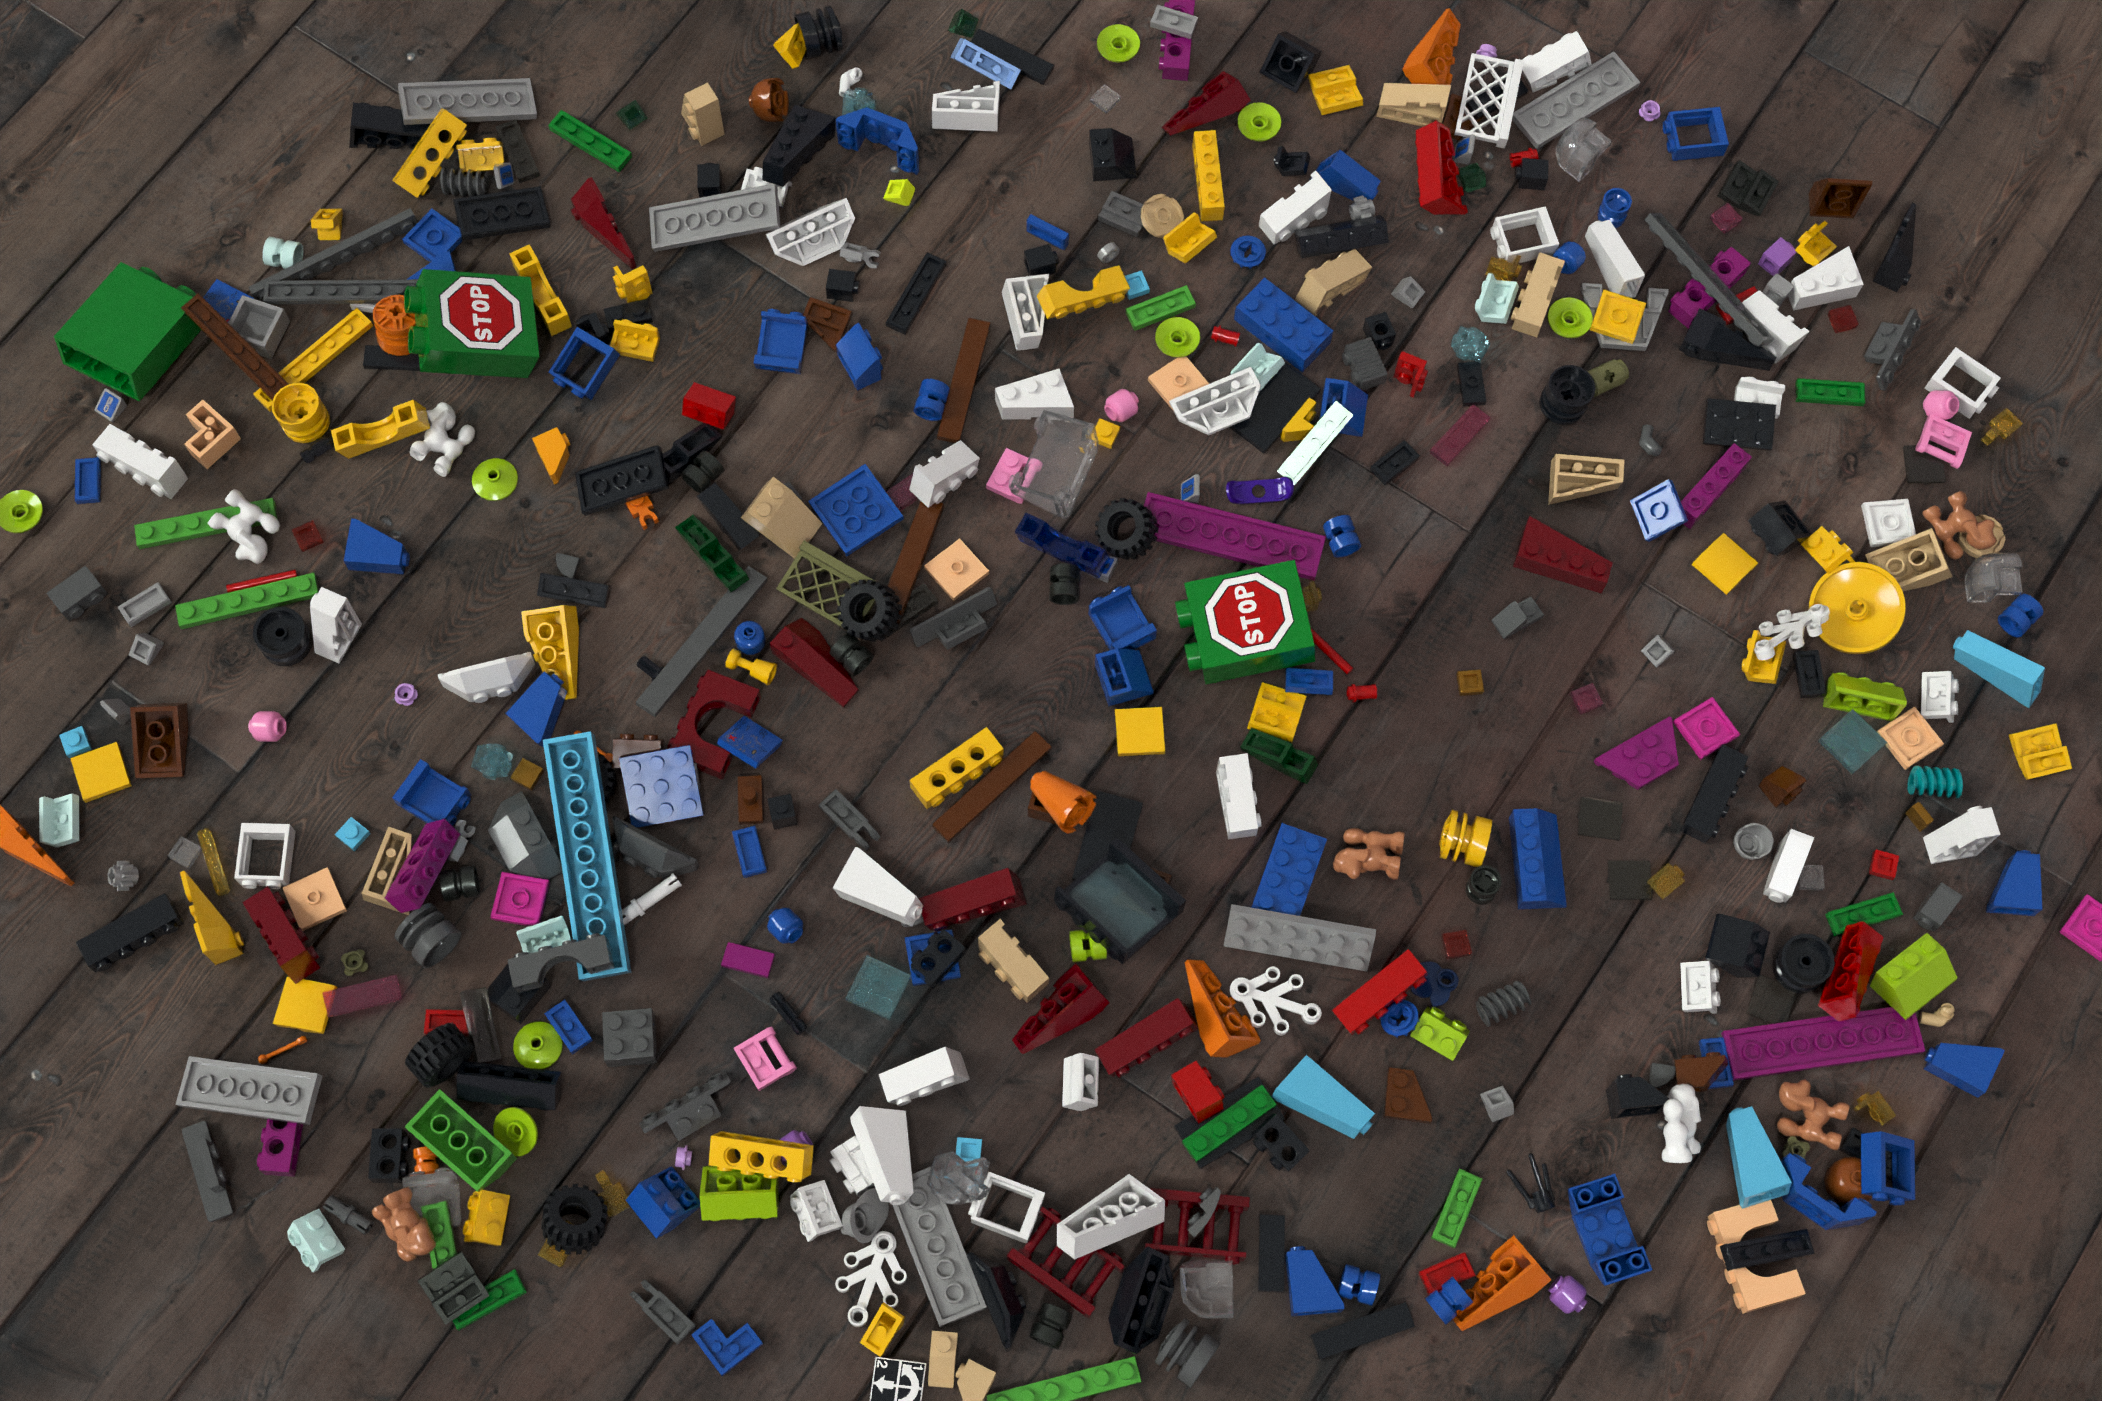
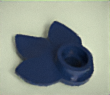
[1411,962,1459,1007]

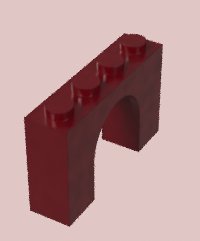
[667,670,761,780]

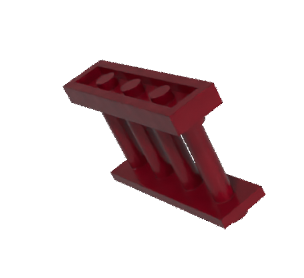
[1144,1188,1250,1265]
[1007,1206,1125,1319]

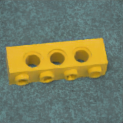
[392,108,467,198]
[1192,130,1225,222]
[910,727,1004,809]
[709,1131,814,1182]

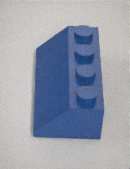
[1509,808,1567,909]

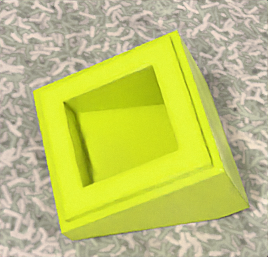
[883,179,915,206]

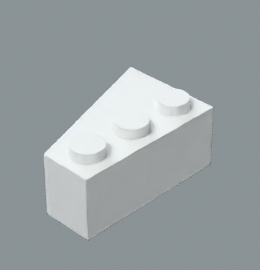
[1522,31,1592,92]
[1259,171,1332,245]
[1788,246,1864,311]
[1002,274,1049,351]
[1742,290,1810,364]
[310,587,362,664]
[1216,753,1261,840]
[1923,806,2000,864]

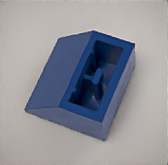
[836,323,883,391]
[1319,378,1368,437]
[1095,648,1153,706]
[625,1166,700,1239]

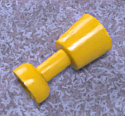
[725,648,777,685]

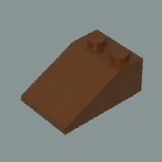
[1809,178,1872,219]
[130,703,189,778]

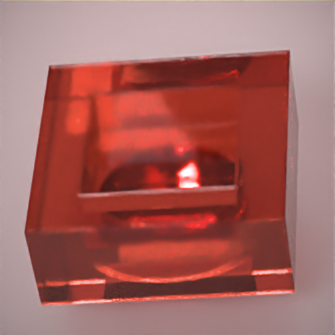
[1827,305,1859,333]
[292,520,324,552]
[1441,930,1472,959]

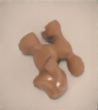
[1922,491,1997,560]
[1333,828,1405,880]
[1777,1079,1849,1150]
[372,1187,436,1262]

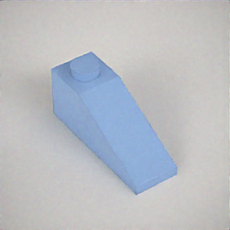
[950,38,1021,89]

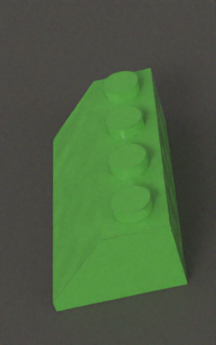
[405,1089,517,1192]

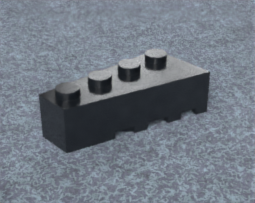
[349,102,441,150]
[762,105,836,187]

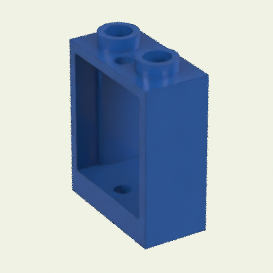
[1663,107,1729,161]
[548,327,620,400]
[1861,1131,1915,1205]

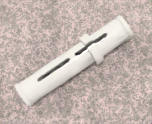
[622,873,682,925]

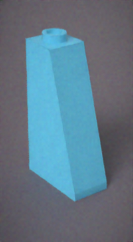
[1953,630,2045,708]
[1271,1055,1375,1139]
[1726,1106,1792,1209]

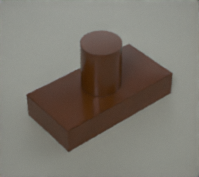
[738,775,763,825]

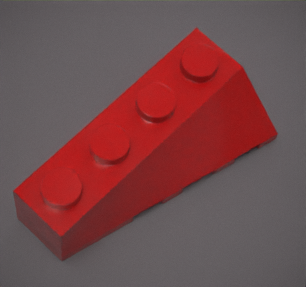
[1415,120,1468,215]
[1818,921,1884,1021]
[1332,949,1428,1035]

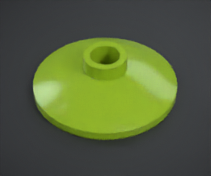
[1097,24,1140,63]
[1238,102,1281,141]
[1548,297,1593,338]
[1155,317,1200,358]
[472,458,518,501]
[0,490,43,533]
[513,1022,563,1070]
[493,1107,538,1156]

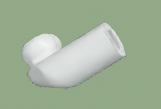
[839,67,862,97]

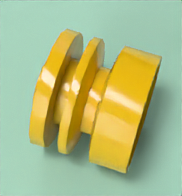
[272,382,330,443]
[1439,810,1492,867]

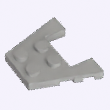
[1580,283,1669,351]

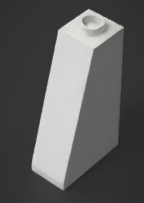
[1585,220,1645,298]
[833,847,923,926]
[850,1106,914,1205]

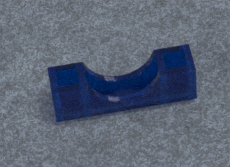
[1015,513,1110,579]

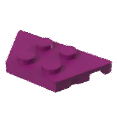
[1593,716,1679,790]

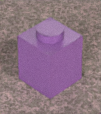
[1758,237,1797,276]

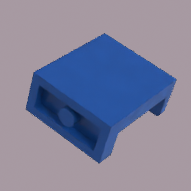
[754,309,808,374]
[1088,585,1157,650]
[392,759,471,826]

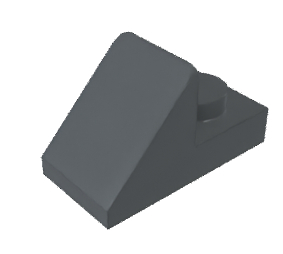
[1491,597,1544,639]

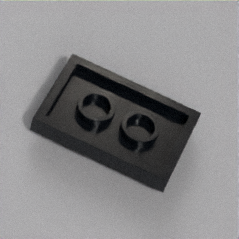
[1703,398,1776,451]

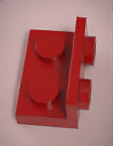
[1394,351,1428,398]

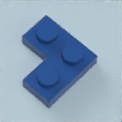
[691,1319,763,1377]

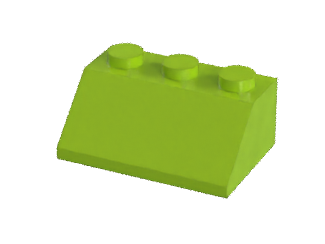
[1823,672,1907,721]
[1870,933,1957,1020]
[699,1166,779,1221]

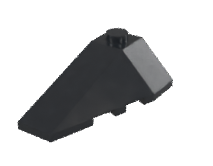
[1873,202,1916,292]
[1679,308,1777,371]

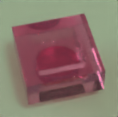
[1710,203,1742,234]
[1570,683,1603,715]

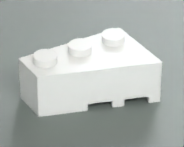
[932,81,1000,131]
[995,369,1074,420]
[909,440,980,508]
[879,1047,970,1106]

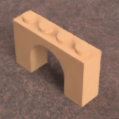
[1707,1200,1806,1314]

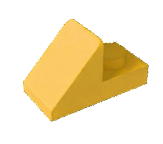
[773,23,806,69]
[311,209,343,240]
[1281,397,1317,442]
[860,1302,905,1357]

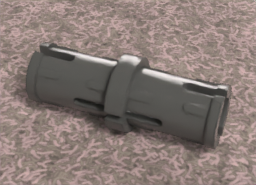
[323,1195,374,1235]

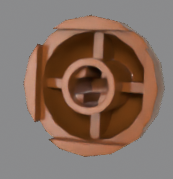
[749,78,789,122]
[1824,1157,1872,1206]

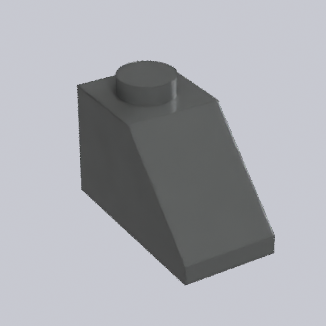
[1913,882,1963,932]

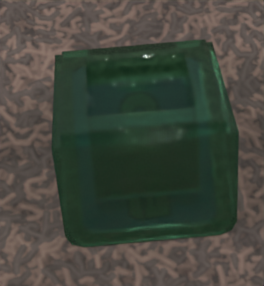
[948,8,979,38]
[615,100,647,130]
[1458,163,1486,192]

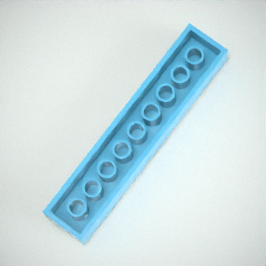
[543,731,631,981]

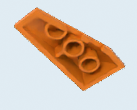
[1402,8,1461,85]
[0,805,74,886]
[1185,959,1261,1057]
[1453,1235,1551,1331]

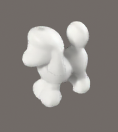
[410,402,475,477]
[208,489,280,564]
[1662,1083,1701,1163]

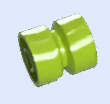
[1069,930,1107,962]

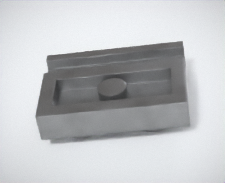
[1098,191,1144,237]

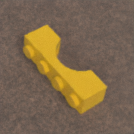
[509,244,572,336]
[1037,265,1130,319]
[331,400,430,459]

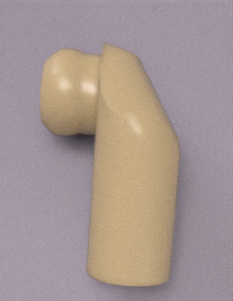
[1918,1003,1955,1027]

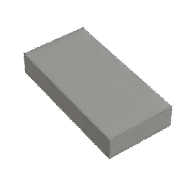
[118,582,172,627]

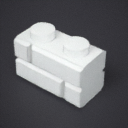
[1062,1053,1099,1111]
[829,1136,875,1197]

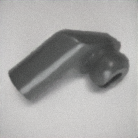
[1639,424,1662,456]

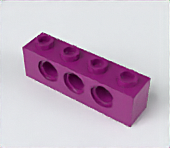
[1159,0,1195,81]
[1668,247,1751,328]
[1681,443,1752,529]
[385,819,460,913]
[257,1119,303,1177]

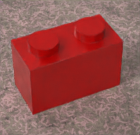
[682,382,736,430]
[1171,1061,1225,1124]

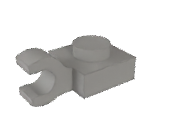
[840,242,881,268]
[447,820,476,862]

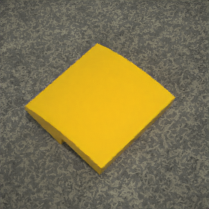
[1308,65,1363,115]
[1692,533,1758,595]
[1247,682,1307,742]
[2009,724,2072,780]
[273,977,338,1034]

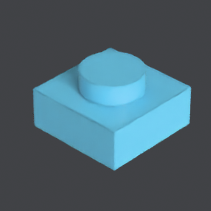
[1125,270,1150,300]
[59,726,92,758]
[335,817,371,852]
[955,1137,982,1166]

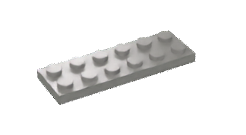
[1512,51,1640,149]
[398,78,537,125]
[649,184,780,252]
[1224,904,1376,972]
[175,1056,322,1125]
[892,1167,987,1328]

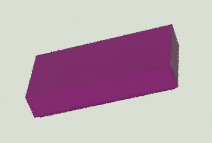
[721,942,775,978]

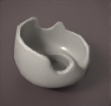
[1733,823,1774,860]

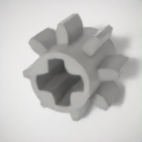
[1349,195,1375,220]
[108,861,139,891]

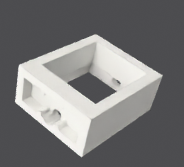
[1490,206,1559,266]
[1925,347,2001,419]
[234,823,296,889]
[968,1172,1045,1244]

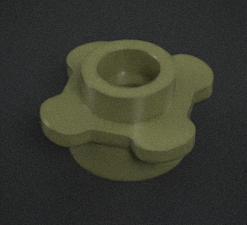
[341,949,368,976]
[1782,1136,1810,1159]

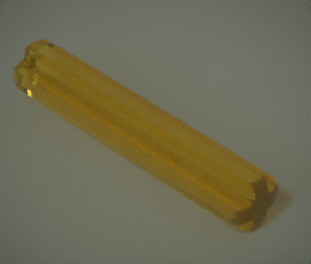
[197,828,230,896]

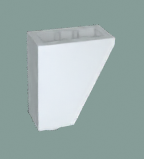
[1763,829,1814,903]

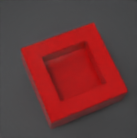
[1869,849,1899,880]

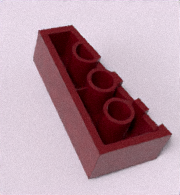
[1513,516,1613,594]
[918,868,1027,932]
[242,886,321,984]
[1095,998,1198,1078]

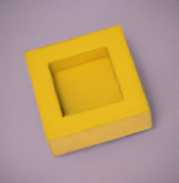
[1090,418,1120,449]

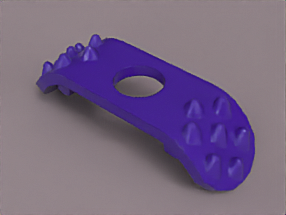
[1226,477,1294,504]

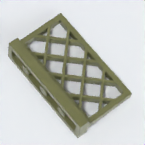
[776,540,876,631]

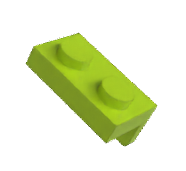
[1410,1006,1470,1061]

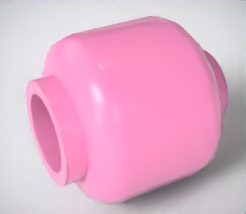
[1104,389,1139,423]
[1923,390,1959,420]
[248,711,287,742]

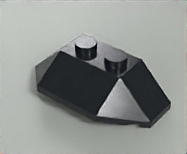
[1108,1247,1174,1354]
[967,1252,1027,1352]

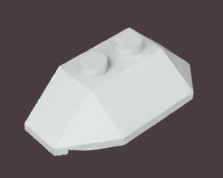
[766,198,855,266]
[1169,367,1261,435]
[438,652,535,703]

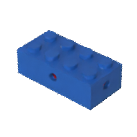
[1234,277,1333,373]
[1251,823,1327,916]

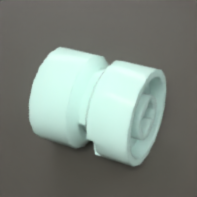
[263,237,304,269]

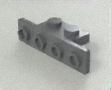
[1864,309,1921,391]
[910,587,997,650]
[639,1073,731,1141]
[182,1121,233,1222]

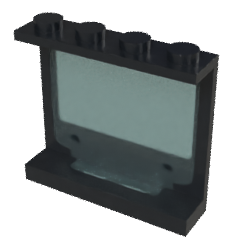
[1054,837,1186,964]

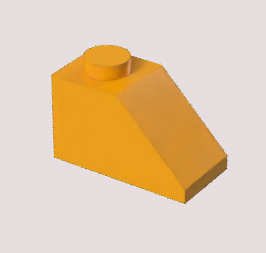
[532,427,570,485]

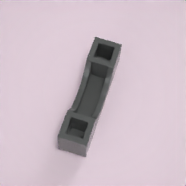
[507,933,614,993]

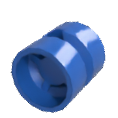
[1597,188,1632,228]
[914,379,950,421]
[1323,515,1361,557]
[1998,594,2043,637]
[1338,1264,1380,1306]
[1425,1276,1473,1324]

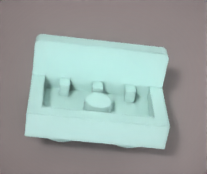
[1475,273,1519,324]
[1231,343,1285,391]
[39,793,79,848]
[516,916,572,954]
[287,1209,345,1273]

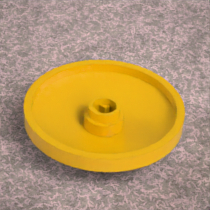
[1809,562,1905,654]

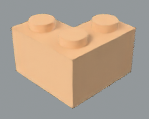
[184,400,241,469]

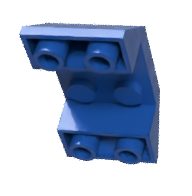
[836,107,919,175]
[1780,1153,1877,1230]
[1568,1174,1652,1286]

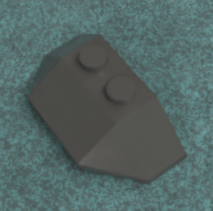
[488,791,563,880]
[612,815,699,879]

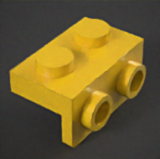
[456,138,505,173]
[1163,212,1217,264]
[1795,221,1837,267]
[612,265,653,303]
[610,319,660,362]
[1801,526,1855,574]
[1742,630,1786,684]
[463,1190,510,1246]

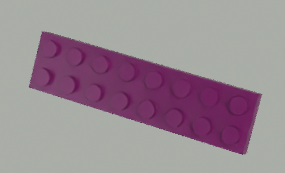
[1144,492,1326,581]
[1721,1007,1925,1081]

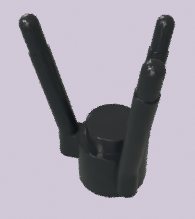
[1507,1153,1556,1213]

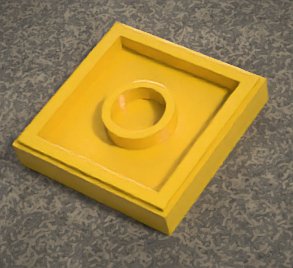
[1590,290,1646,344]
[1115,707,1165,756]
[70,742,132,803]

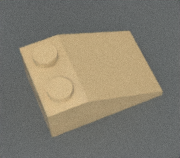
[741,477,823,559]
[1865,528,1953,591]

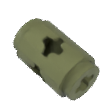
[1587,359,1629,397]

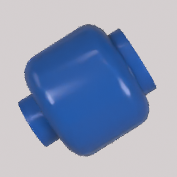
[1553,241,1586,275]
[734,621,766,655]
[767,908,803,944]

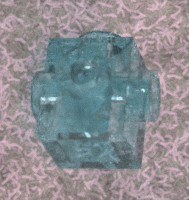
[842,88,876,115]
[1451,326,1490,363]
[471,743,514,780]

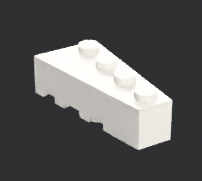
[92,424,188,499]
[1057,1174,1165,1260]

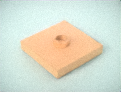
[1148,356,1209,412]
[924,538,989,601]
[1876,707,1944,770]
[283,867,347,931]

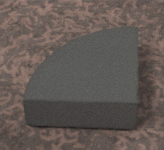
[556,553,580,578]
[1649,1063,1676,1088]

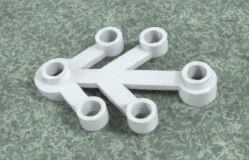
[1754,604,1830,660]
[1230,966,1322,1036]
[835,1231,907,1327]

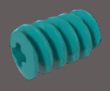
[1908,765,1963,799]

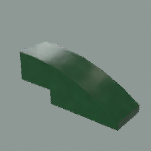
[1241,728,1318,784]

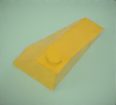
[521,605,579,700]
[180,871,244,965]

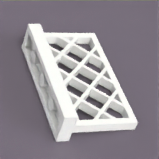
[1454,53,1524,148]

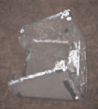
[1009,410,1099,519]

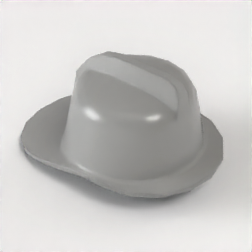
[841,1188,889,1243]

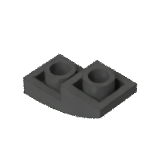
[1186,1186,1221,1237]

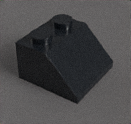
[1259,31,1322,93]
[1089,128,1137,181]
[1748,501,1812,556]
[1705,914,1770,978]
[482,964,551,1025]
[1606,1074,1669,1119]

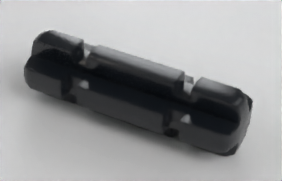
[300,432,334,463]
[770,992,807,1035]

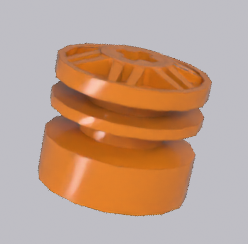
[373,295,416,356]

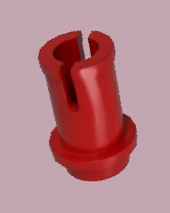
[1509,147,1538,168]
[1211,325,1240,347]
[1346,684,1377,702]

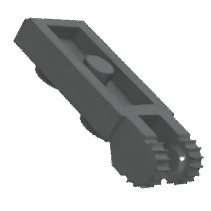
[819,789,881,851]
[629,1279,696,1345]

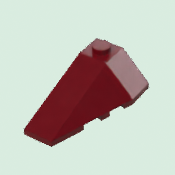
[1161,71,1251,136]
[570,177,636,270]
[770,618,859,708]
[1012,964,1110,1054]

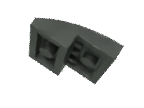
[1718,160,1779,216]
[418,1251,490,1325]

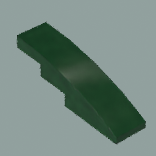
[675,515,749,593]

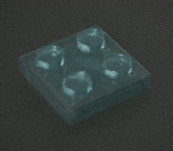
[1818,709,1887,775]
[846,955,911,1021]

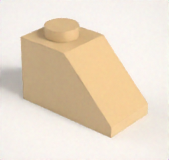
[928,1331,958,1388]
[955,1359,996,1401]

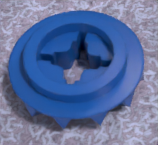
[1230,236,1266,269]
[1381,1000,1420,1038]

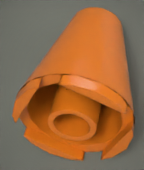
[1030,771,1097,834]

